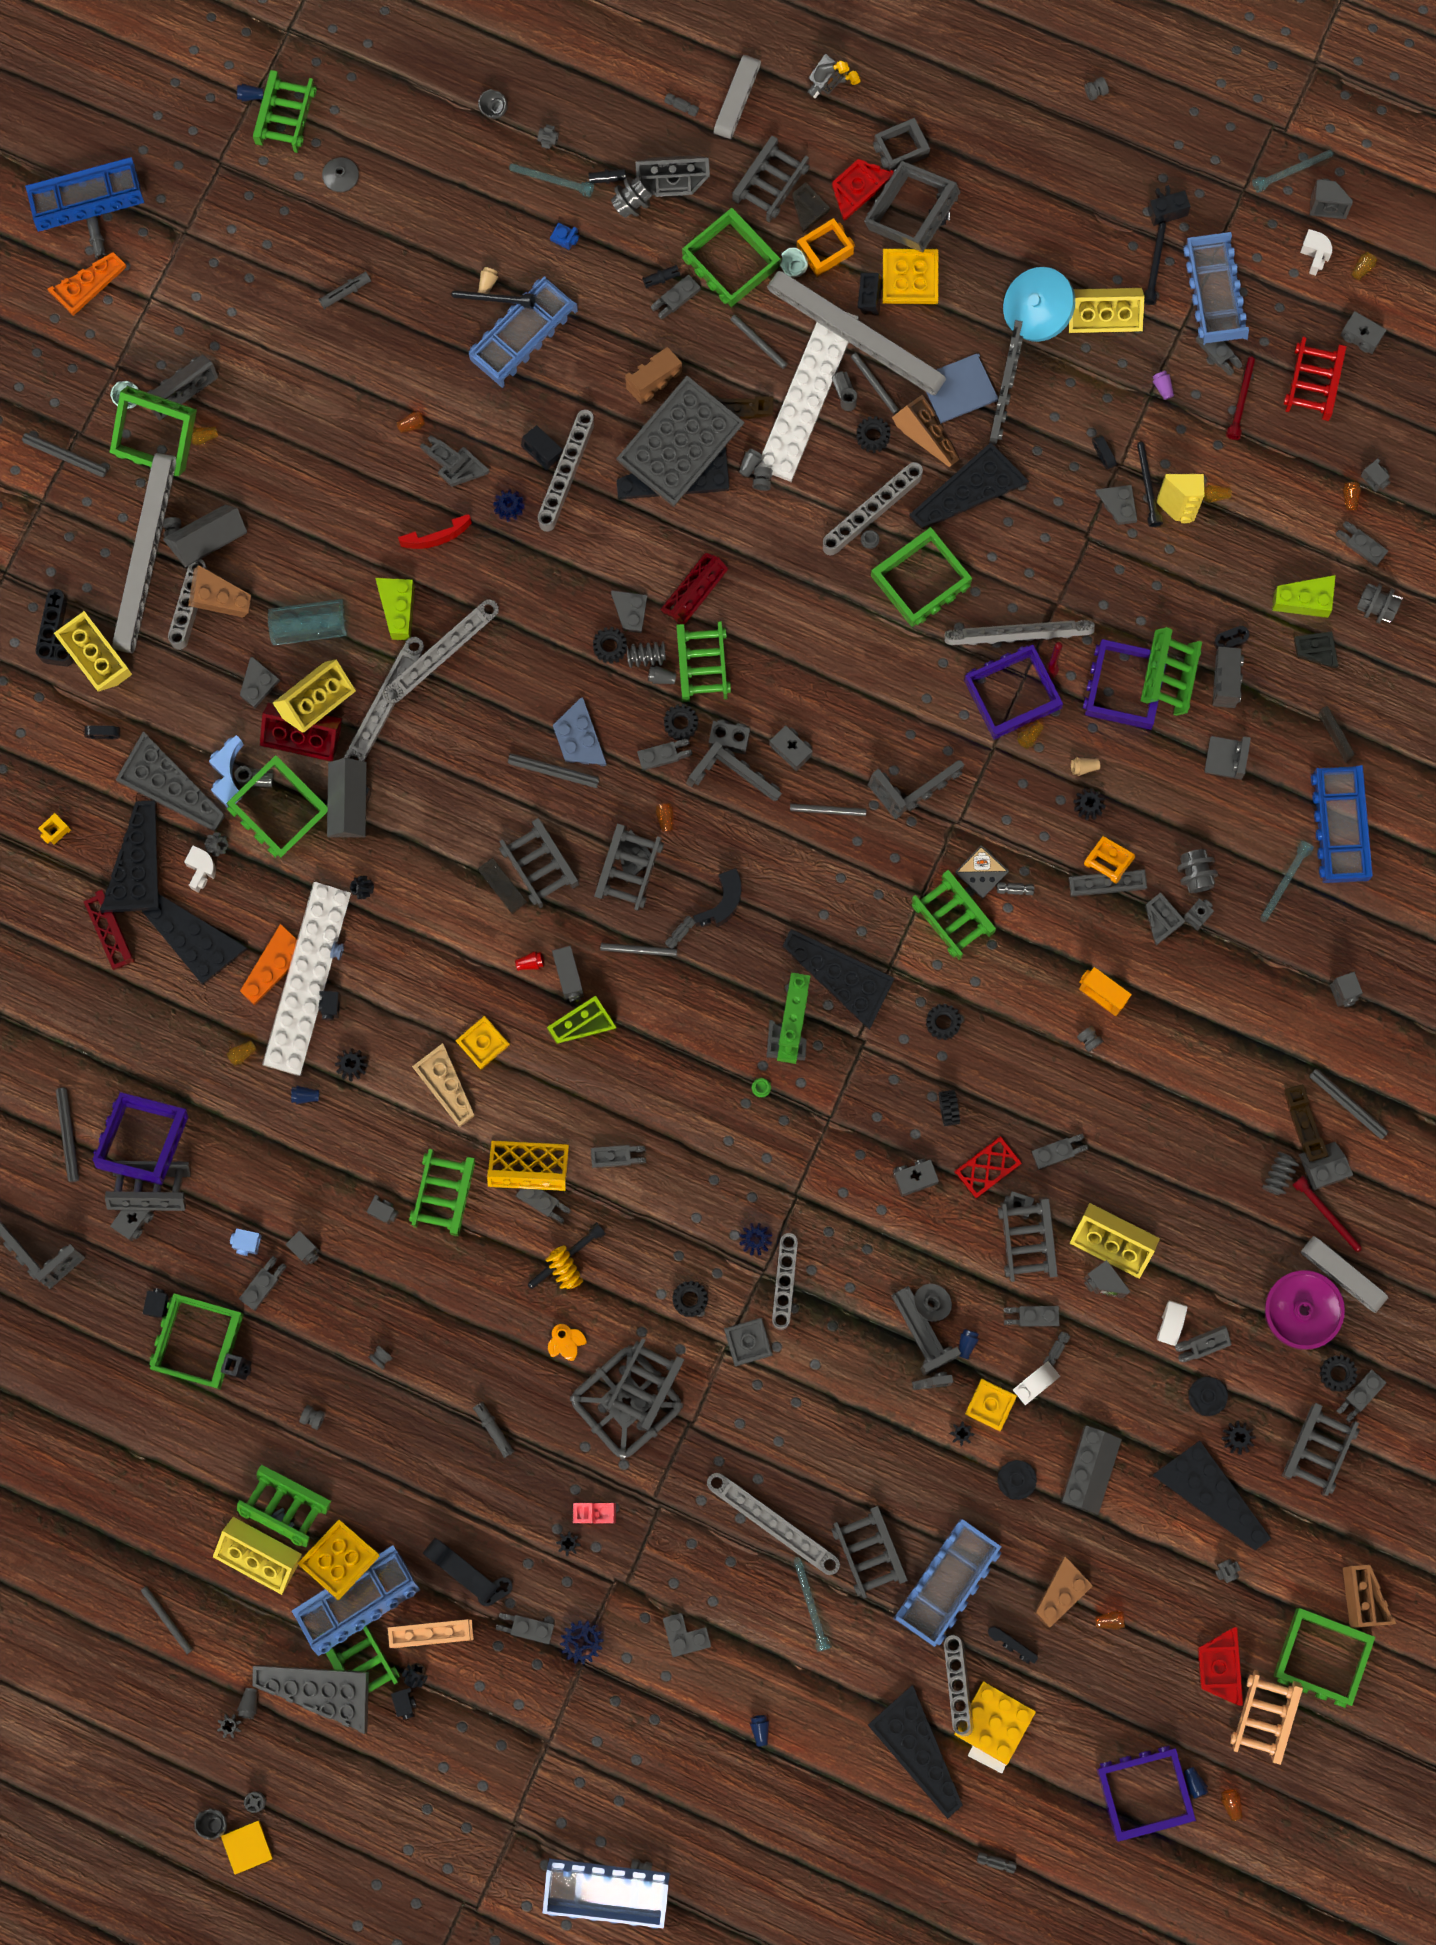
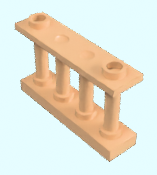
[388,1619,474,1648]
[1230,1670,1303,1765]

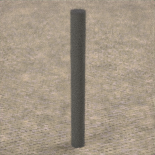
[730,315,788,369]
[851,353,900,415]
[790,804,866,816]
[600,943,677,957]
[140,1586,193,1655]

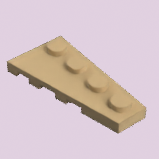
[412,1043,475,1128]

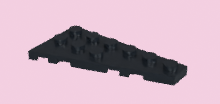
[909,442,1029,530]
[617,446,729,500]
[100,800,159,913]
[142,894,248,985]
[783,929,895,1030]
[1151,1441,1271,1550]
[868,1685,963,1819]

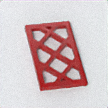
[954,1136,1022,1198]

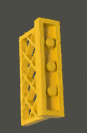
[487,1141,569,1191]

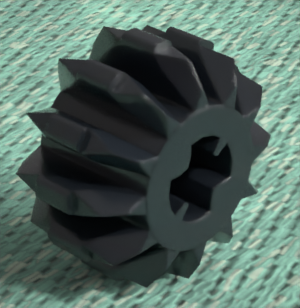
[1073,788,1106,821]
[335,1048,368,1082]
[1221,1421,1256,1455]

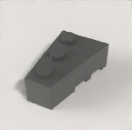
[1212,647,1244,708]

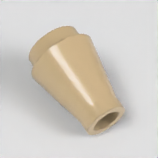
[478,267,498,294]
[1071,757,1100,776]

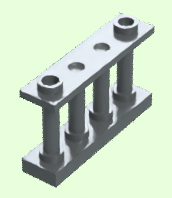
[732,136,810,223]
[499,818,579,908]
[594,824,664,911]
[105,1160,191,1211]
[998,1197,1058,1282]
[604,1338,684,1432]
[1281,1403,1360,1496]
[831,1506,908,1599]

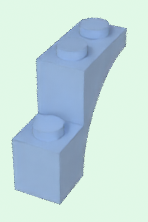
[209,735,244,808]

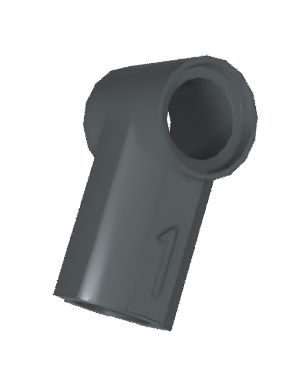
[832,371,857,411]
[235,766,273,787]

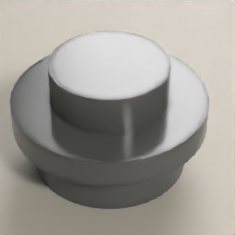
[861,530,879,549]

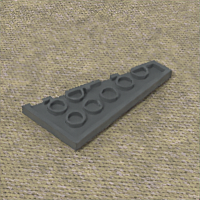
[989,320,1023,445]
[116,731,225,832]
[252,1665,369,1734]

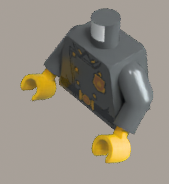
[807,54,860,99]

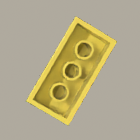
[1068,288,1144,333]
[1156,474,1204,523]
[54,611,132,692]
[273,659,356,732]
[1070,1203,1160,1279]
[213,1517,302,1595]

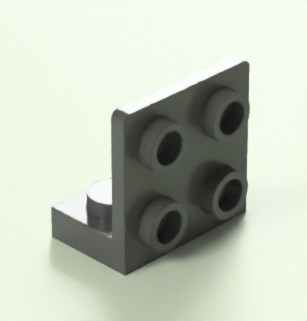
[1204,736,1251,780]

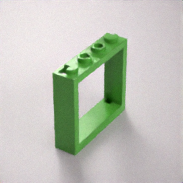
[682,208,781,307]
[110,386,197,476]
[871,527,972,627]
[226,755,328,858]
[149,1294,244,1390]
[1273,1608,1375,1708]

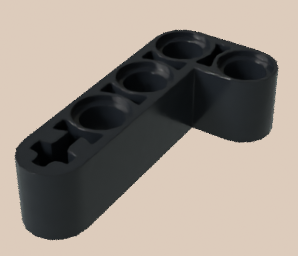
[36,589,74,667]
[423,1538,498,1603]

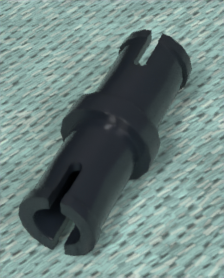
[588,169,626,184]
[642,265,680,289]

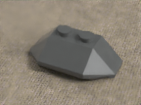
[635,155,710,197]

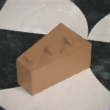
[1034,1556,1093,1628]

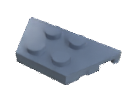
[553,697,607,766]

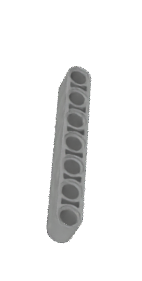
[538,410,594,532]
[823,462,923,556]

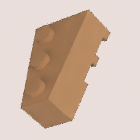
[625,347,682,404]
[188,565,251,617]
[1343,1565,1396,1628]

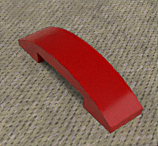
[398,514,472,549]

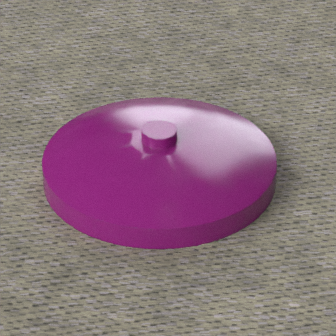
[1265,1271,1345,1350]

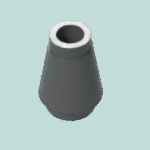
[739,449,762,478]
[648,666,676,684]
[237,1688,257,1719]

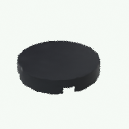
[1188,1377,1228,1416]
[997,1460,1037,1500]

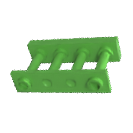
[253,70,317,153]
[677,621,731,702]
[1141,627,1202,716]
[911,870,996,960]
[777,973,810,1064]
[409,1149,476,1237]
[237,1465,331,1547]
[317,1623,400,1693]

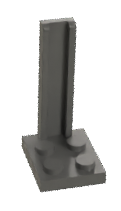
[686,741,782,801]
[868,760,964,820]
[0,1222,86,1289]
[891,1286,961,1376]

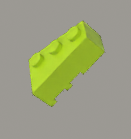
[1272,575,1336,618]
[375,578,415,640]
[547,996,616,1044]

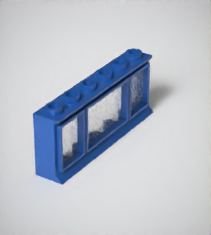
[25,157,144,232]
[1311,765,1373,883]

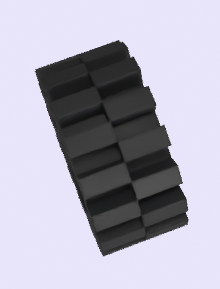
[856,416,890,453]
[593,627,627,664]
[664,704,698,740]
[926,1003,961,1040]
[939,1090,960,1126]
[672,1281,708,1317]
[1319,1355,1358,1392]

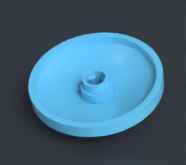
[1003,267,1075,342]

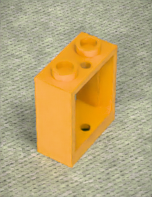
[797,218,855,277]
[1079,967,1132,1016]

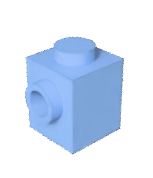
[230,1229,262,1256]

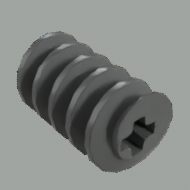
[627,641,666,668]
[1262,1152,1299,1195]

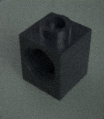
[143,1288,170,1319]

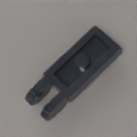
[988,1626,1038,1664]

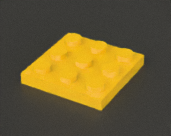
[883,249,938,304]
[297,1520,380,1601]
[954,1681,1036,1765]

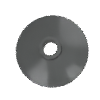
[322,158,359,192]
[914,1284,952,1322]

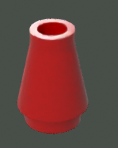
[515,951,545,971]

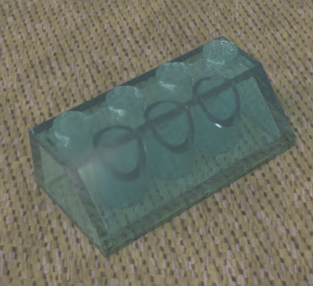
[268,599,347,646]

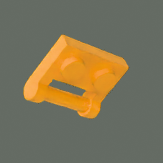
[1084,836,1135,884]

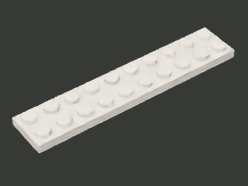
[757,312,859,482]
[262,882,351,1076]

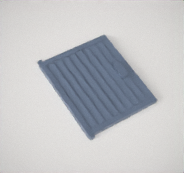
[926,353,998,423]

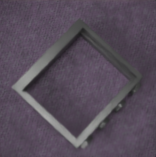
[864,161,961,252]

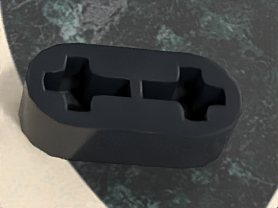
[1092,435,1116,470]
[1214,626,1249,649]
[84,725,120,739]
[478,1577,513,1606]

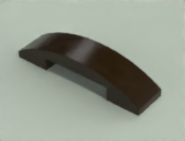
[713,396,774,419]
[1284,1084,1328,1162]

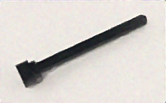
[1143,222,1166,305]
[451,290,535,309]
[1137,441,1163,527]
[528,1222,606,1289]

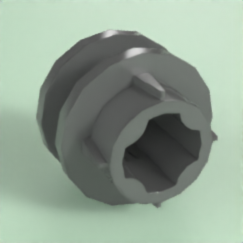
[611,175,654,218]
[1357,583,1402,624]
[1177,849,1219,893]

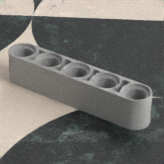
[714,54,761,139]
[168,559,208,650]
[772,1233,798,1330]
[1301,1236,1388,1313]
[944,1635,973,1737]

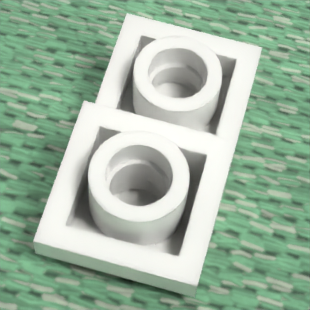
[1157,1300,1187,1346]

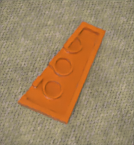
[47,252,127,316]
[240,924,297,1006]

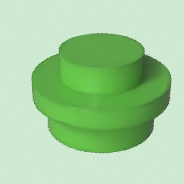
[752,1078,771,1098]

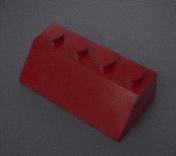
[260,703,342,761]

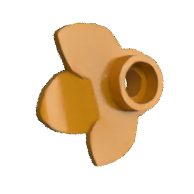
[548,1324,587,1361]

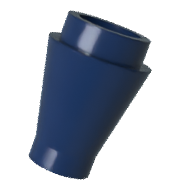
[237,83,263,102]
[291,1086,319,1105]
[959,1329,979,1359]
[749,1715,769,1746]
[1184,1767,1209,1799]

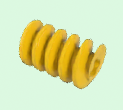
[545,1246,583,1289]

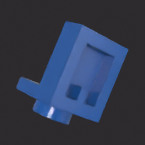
[550,223,579,250]

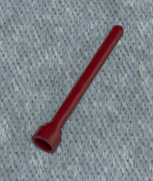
[1226,356,1255,440]
[1044,642,1063,679]
[1292,1175,1362,1252]

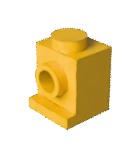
[38,813,71,845]

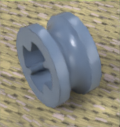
[330,942,344,960]

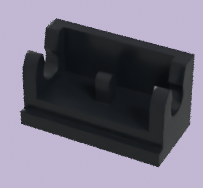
[858,273,882,315]
[521,425,563,470]

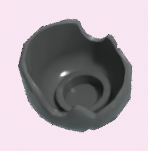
[478,89,508,119]
[194,1808,227,1840]

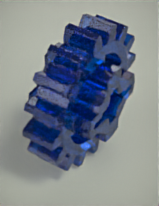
[560,1620,604,1664]

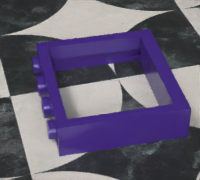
[1083,639,1168,730]
[964,645,1063,740]
[93,1092,188,1185]
[1096,1745,1196,1842]

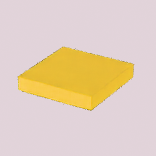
[455,1016,510,1070]
[965,1379,1017,1432]
[221,1821,273,1875]

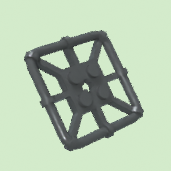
[570,1345,683,1460]

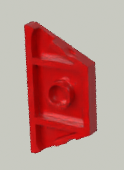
[832,159,894,221]
[1198,1627,1243,1706]

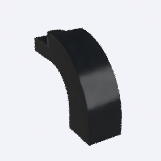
[693,868,741,927]

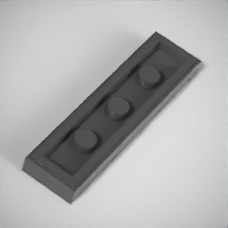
[1068,869,1147,897]

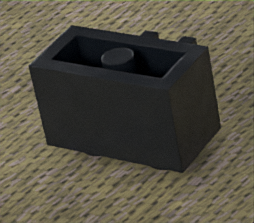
[1148,185,1191,226]

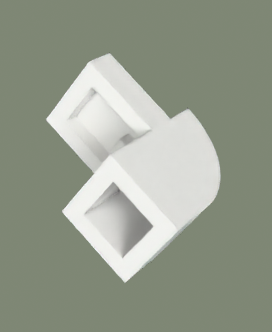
[1300,229,1332,276]
[184,846,216,893]
[1013,1361,1061,1405]

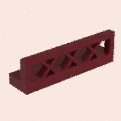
[660,552,728,625]
[83,889,134,970]

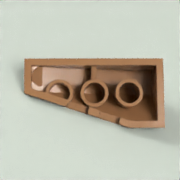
[892,395,959,467]

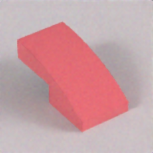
[573,1503,616,1523]

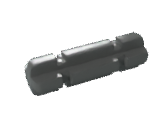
[664,93,699,116]
[997,882,1034,895]
[665,916,695,949]
[1043,1331,1070,1366]
[977,1852,1017,1873]

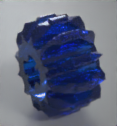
[493,489,525,522]
[739,1223,772,1256]

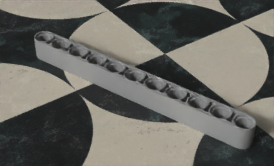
[767,271,946,395]
[112,453,176,653]

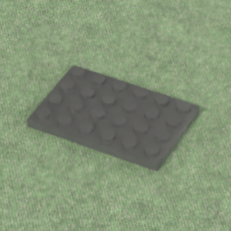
[616,376,745,507]

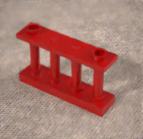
[1284,337,1347,421]

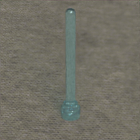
[1252,150,1333,193]
[509,164,594,198]
[1260,840,1314,922]
[794,1557,832,1652]

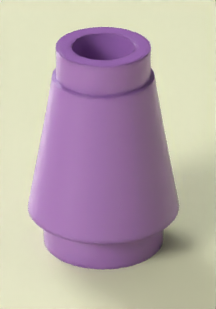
[1153,371,1174,400]

